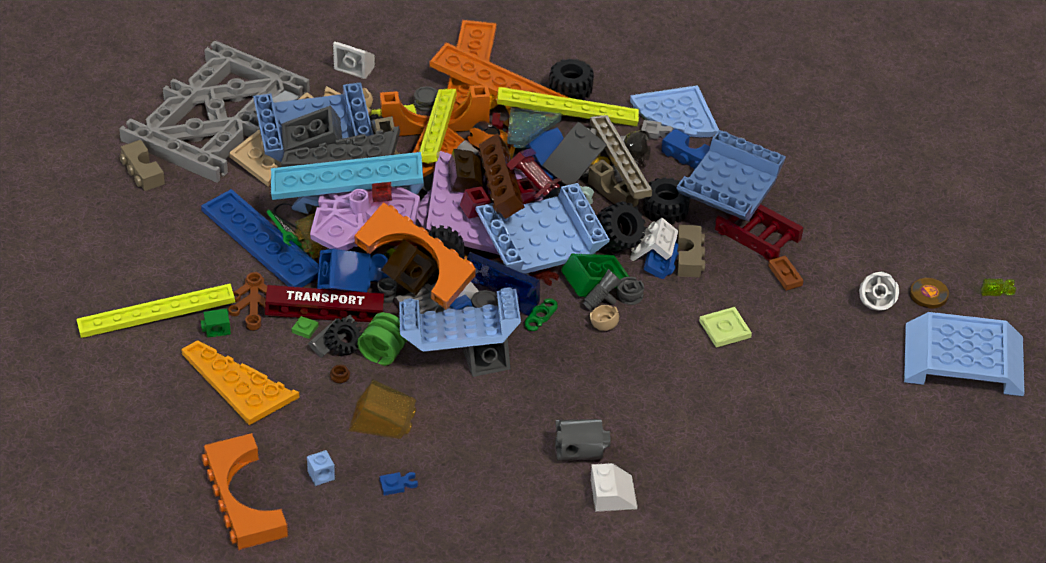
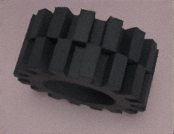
[325,318,363,356]

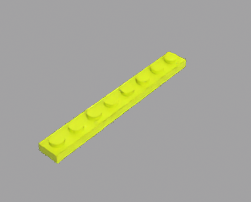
[497,87,639,126]
[419,89,457,164]
[77,284,235,338]

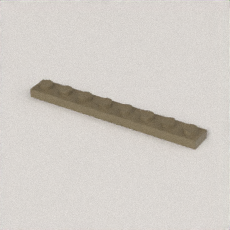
[590,115,652,199]

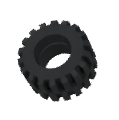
[549,58,594,100]
[643,177,690,225]
[597,201,646,252]
[417,225,464,278]

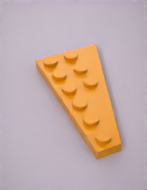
[181,340,300,425]

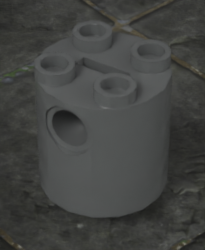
[555,419,610,460]

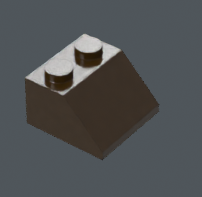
[448,149,489,194]
[381,239,438,295]

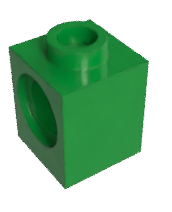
[201,308,231,338]

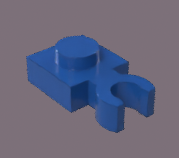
[380,472,418,496]

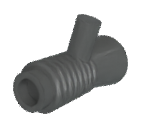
[583,269,622,310]

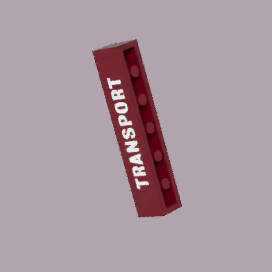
[265,285,384,322]

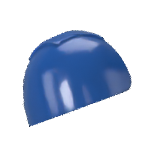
[369,254,390,282]

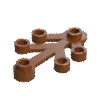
[228,272,267,330]

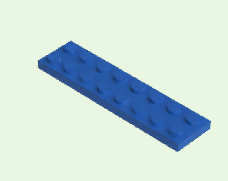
[201,189,319,287]

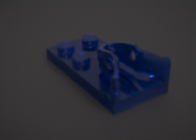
[467,252,540,316]

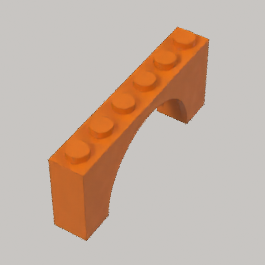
[380,85,490,136]
[354,202,476,310]
[201,433,288,550]

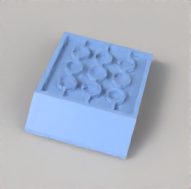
[475,183,610,275]
[399,288,521,351]
[904,312,1024,396]

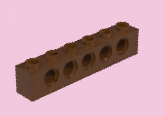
[479,133,525,219]

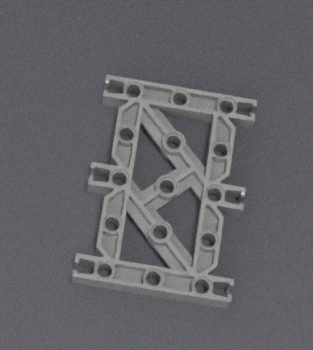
[119,41,310,183]

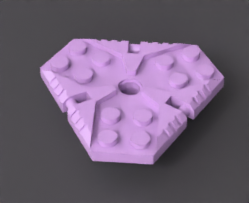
[310,186,420,250]

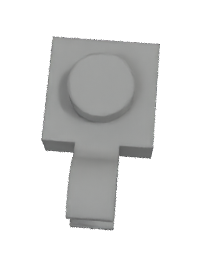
[641,120,673,139]

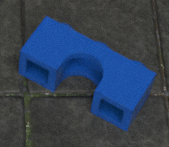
[662,128,710,170]

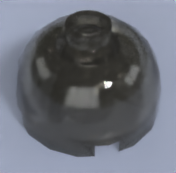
[623,130,650,167]

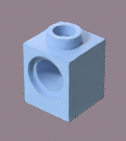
[307,450,335,486]

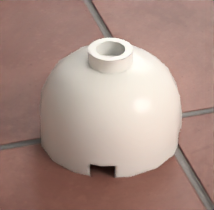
[859,272,899,311]

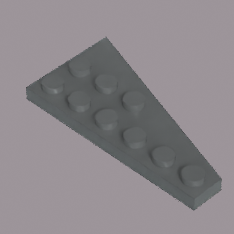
[281,126,400,167]

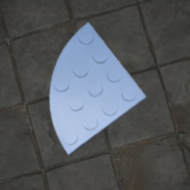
[630,85,719,137]

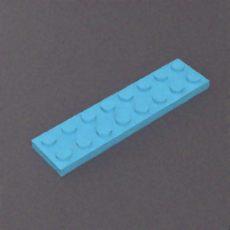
[271,152,424,200]

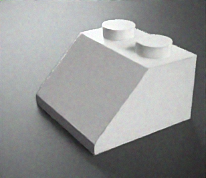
[333,42,375,79]
[591,463,637,511]

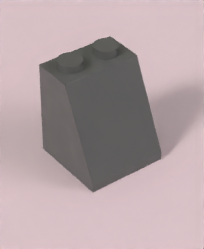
[461,338,511,377]

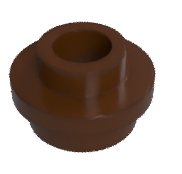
[330,365,350,383]

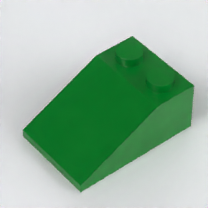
[561,253,629,297]

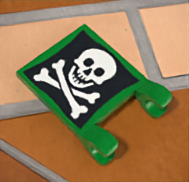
[267,210,314,254]

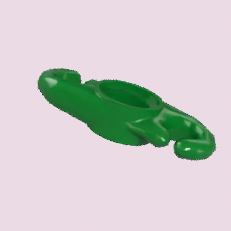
[525,298,558,331]

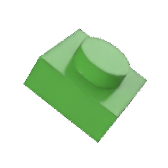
[292,316,318,339]

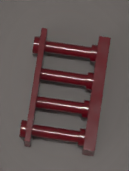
[506,148,561,198]
[715,204,804,260]

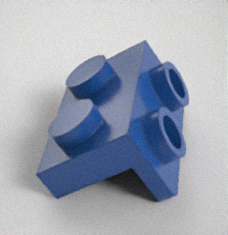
[644,243,679,279]

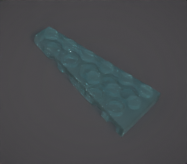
[507,107,561,148]

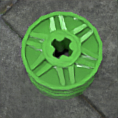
[357,312,408,366]

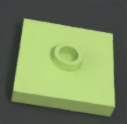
[699,307,752,348]

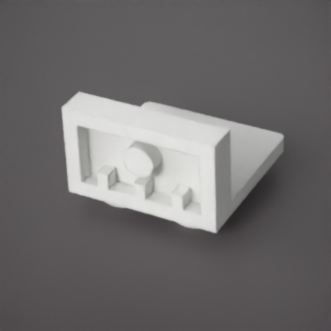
[630,218,678,261]

